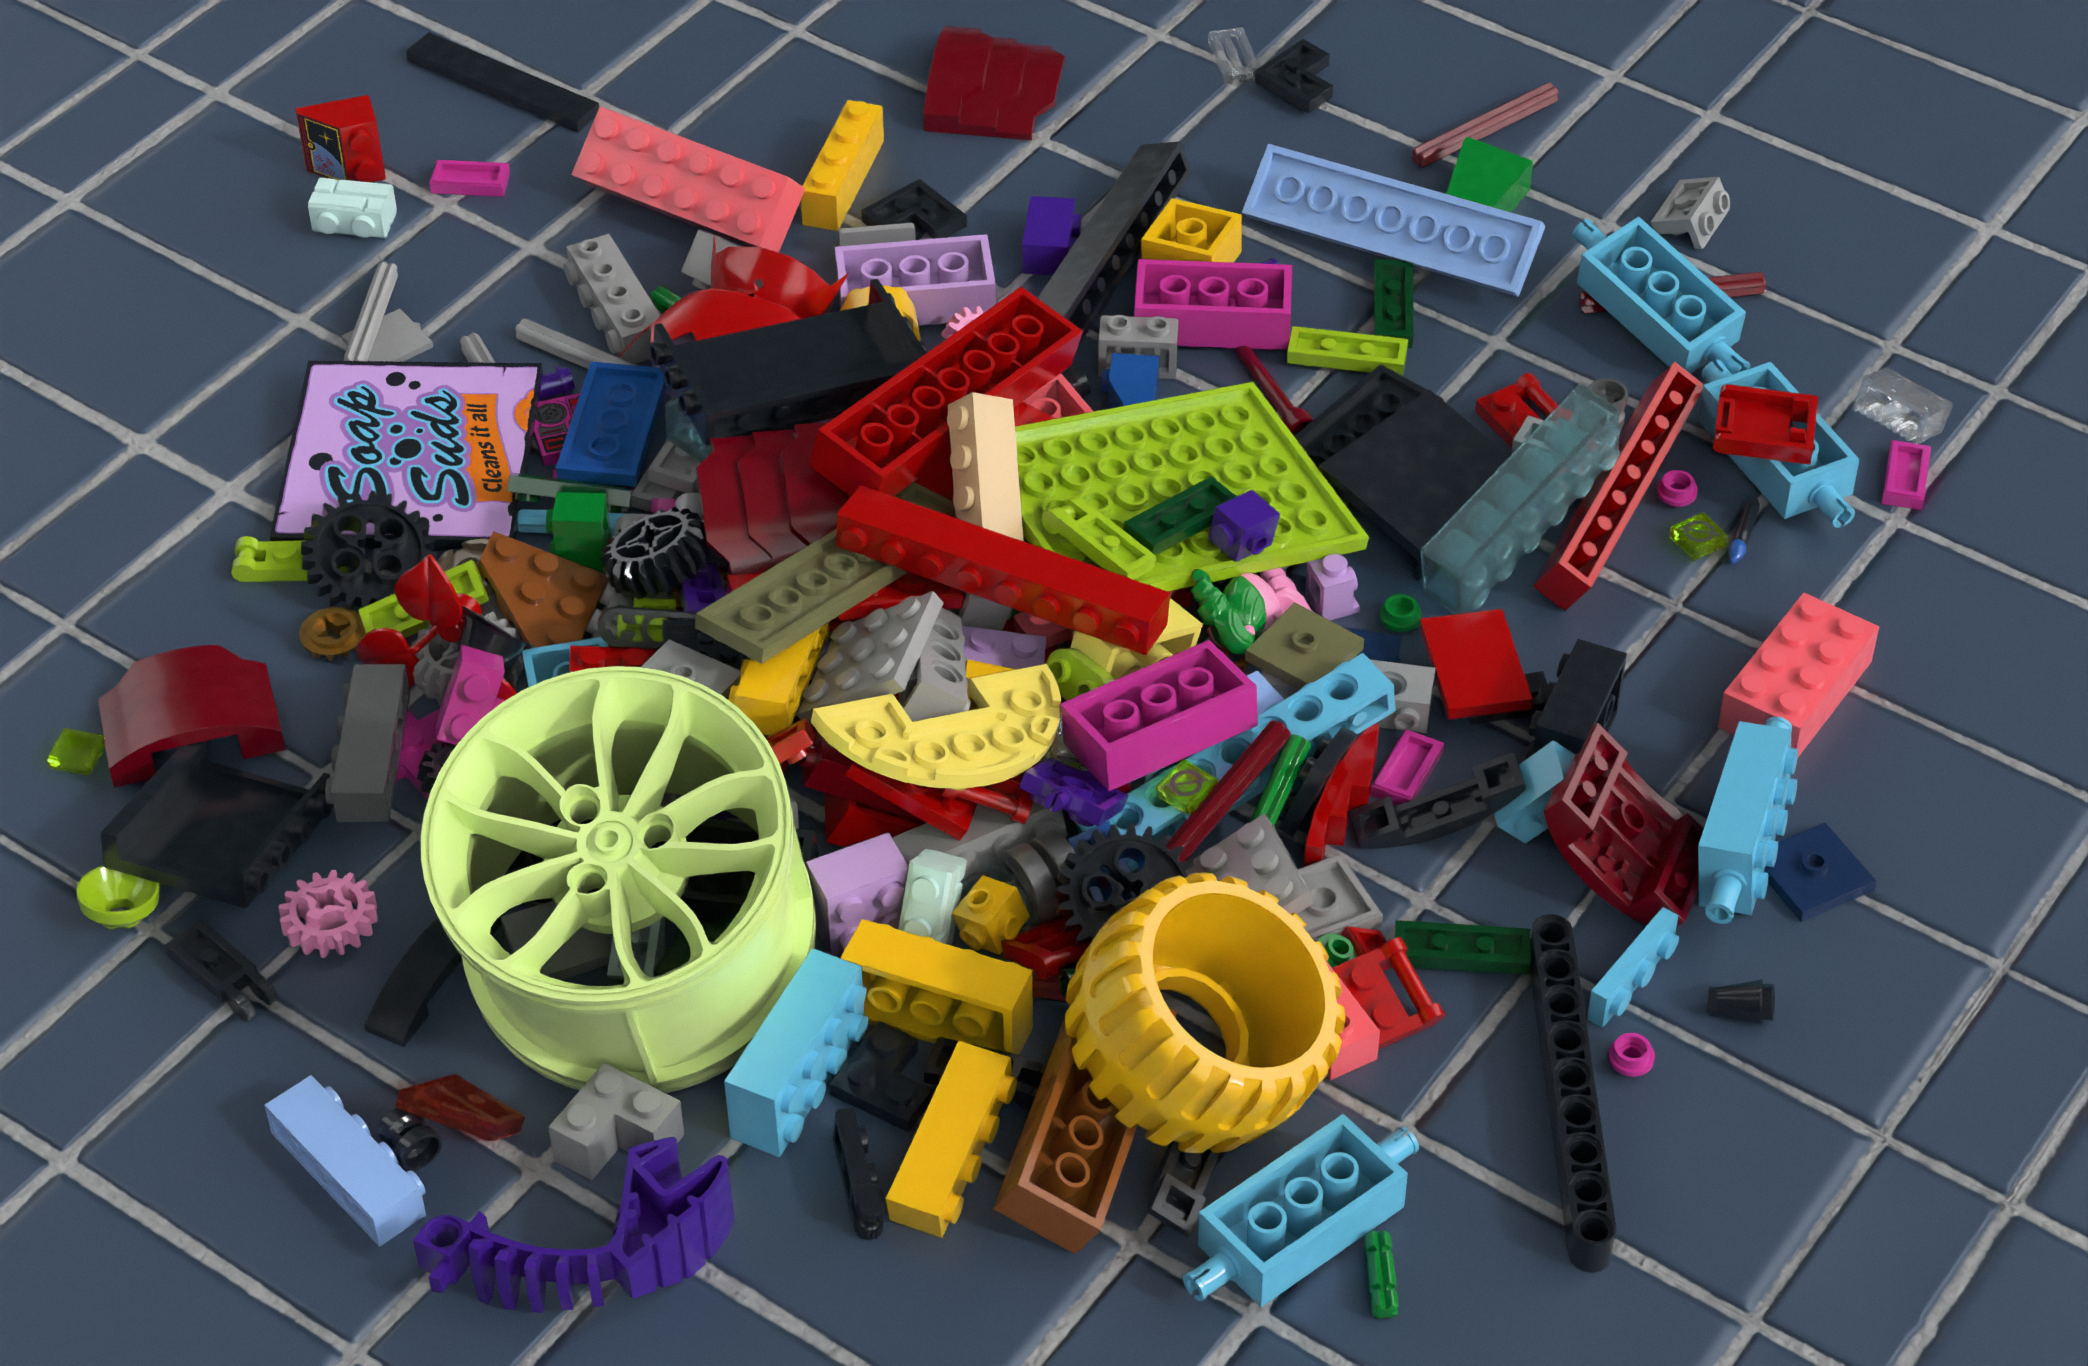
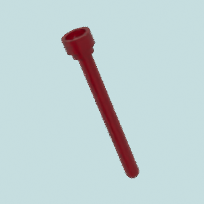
[1232,346,1314,436]

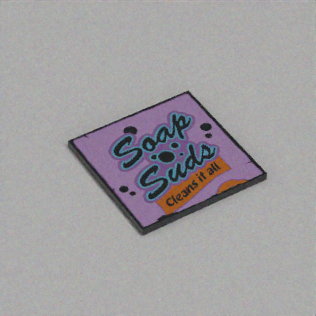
[270,361,543,549]

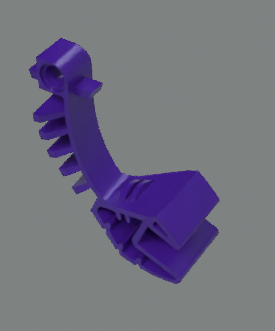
[413,1137,735,1313]

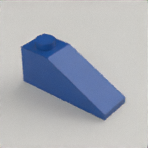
[1101,353,1159,409]

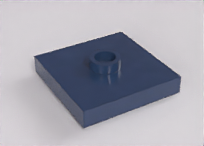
[1765,822,1876,922]

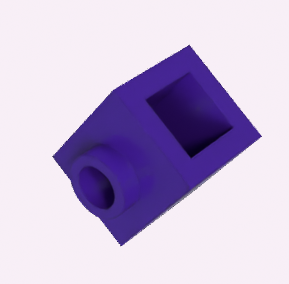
[1208,490,1280,562]

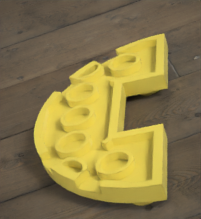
[811,664,1061,790]

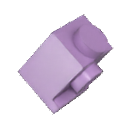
[1305,554,1360,621]

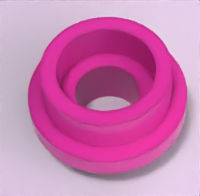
[1657,470,1698,507]
[1608,1033,1655,1077]

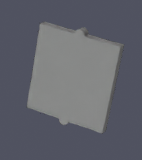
[342,308,433,362]

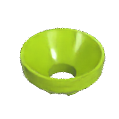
[76,865,160,929]

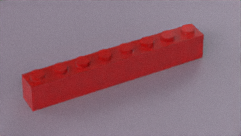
[1533,361,1704,611]
[836,485,1170,655]

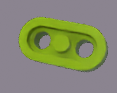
[1046,648,1114,700]

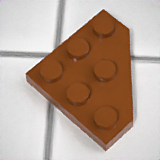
[478,531,608,650]

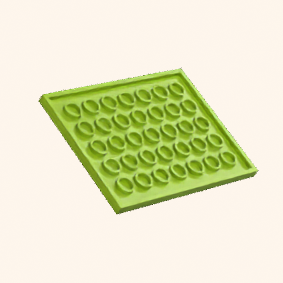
[1015,382,1369,591]

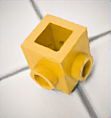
[952,875,1030,955]

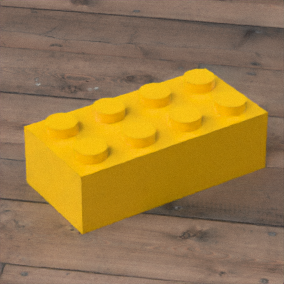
[840,919,1033,1055]

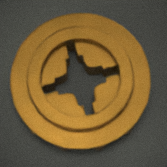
[299,607,366,662]

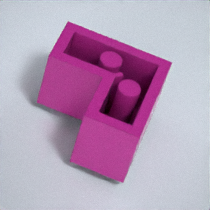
[436,645,506,745]

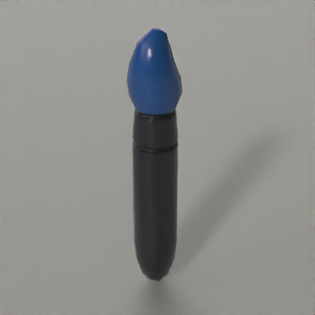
[1728,497,1760,565]

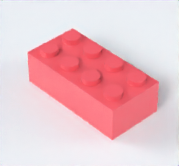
[1718,592,1879,759]

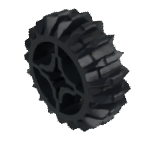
[600,507,713,600]

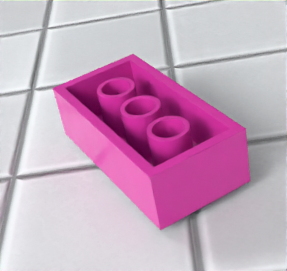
[1134,259,1292,350]
[1060,640,1258,791]

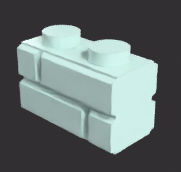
[308,177,397,239]
[898,849,967,945]

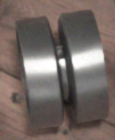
[999,830,1088,927]

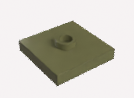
[1245,603,1364,690]

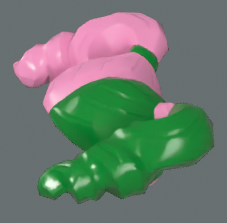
[1191,568,1312,656]

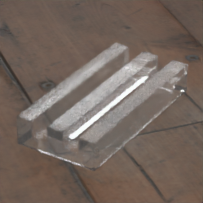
[1208,27,1260,85]

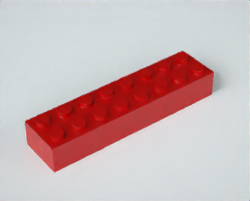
[808,287,1083,497]

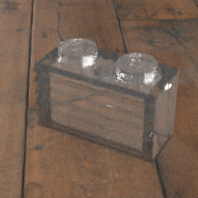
[1853,366,1953,445]

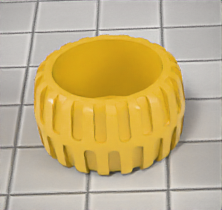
[1065,872,1345,1154]

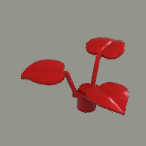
[356,554,517,700]

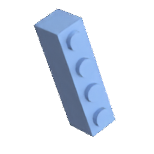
[265,1075,426,1247]

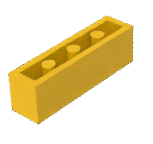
[801,100,884,231]
[728,622,829,735]
[886,1041,1017,1238]

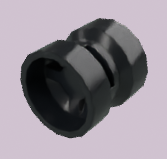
[377,1105,442,1170]

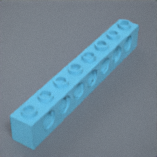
[1077,653,1396,871]

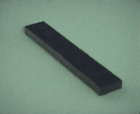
[406,32,599,132]

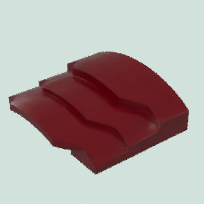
[923,26,1065,140]
[696,422,850,575]
[98,645,286,788]
[1544,723,1704,927]

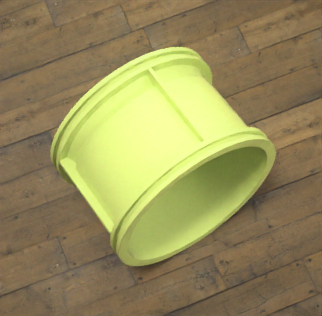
[421,666,816,1093]

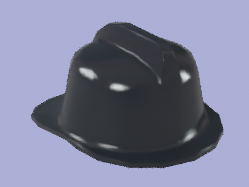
[461,606,534,677]

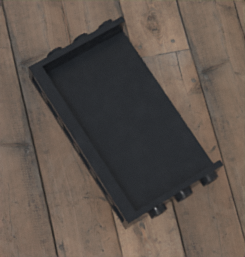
[649,279,927,446]

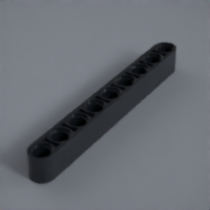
[1530,914,1616,1273]

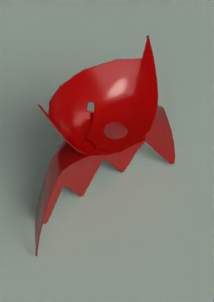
[618,236,849,357]

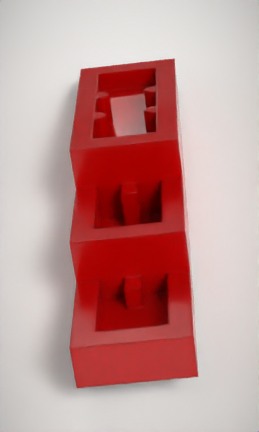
[1304,724,1380,867]

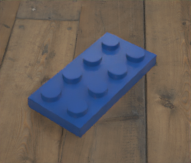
[556,361,667,487]

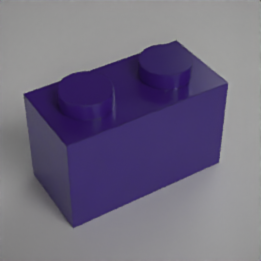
[1022,196,1082,275]

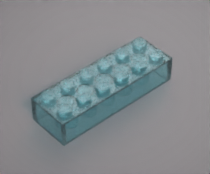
[1420,384,1620,614]

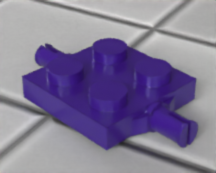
[1019,757,1129,827]

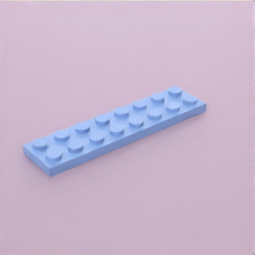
[1242,144,1545,297]

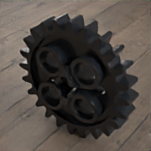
[301,490,437,610]
[1054,823,1195,947]

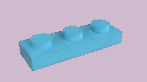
[1587,907,1679,1028]

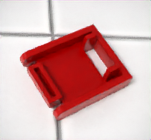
[1713,384,1818,465]

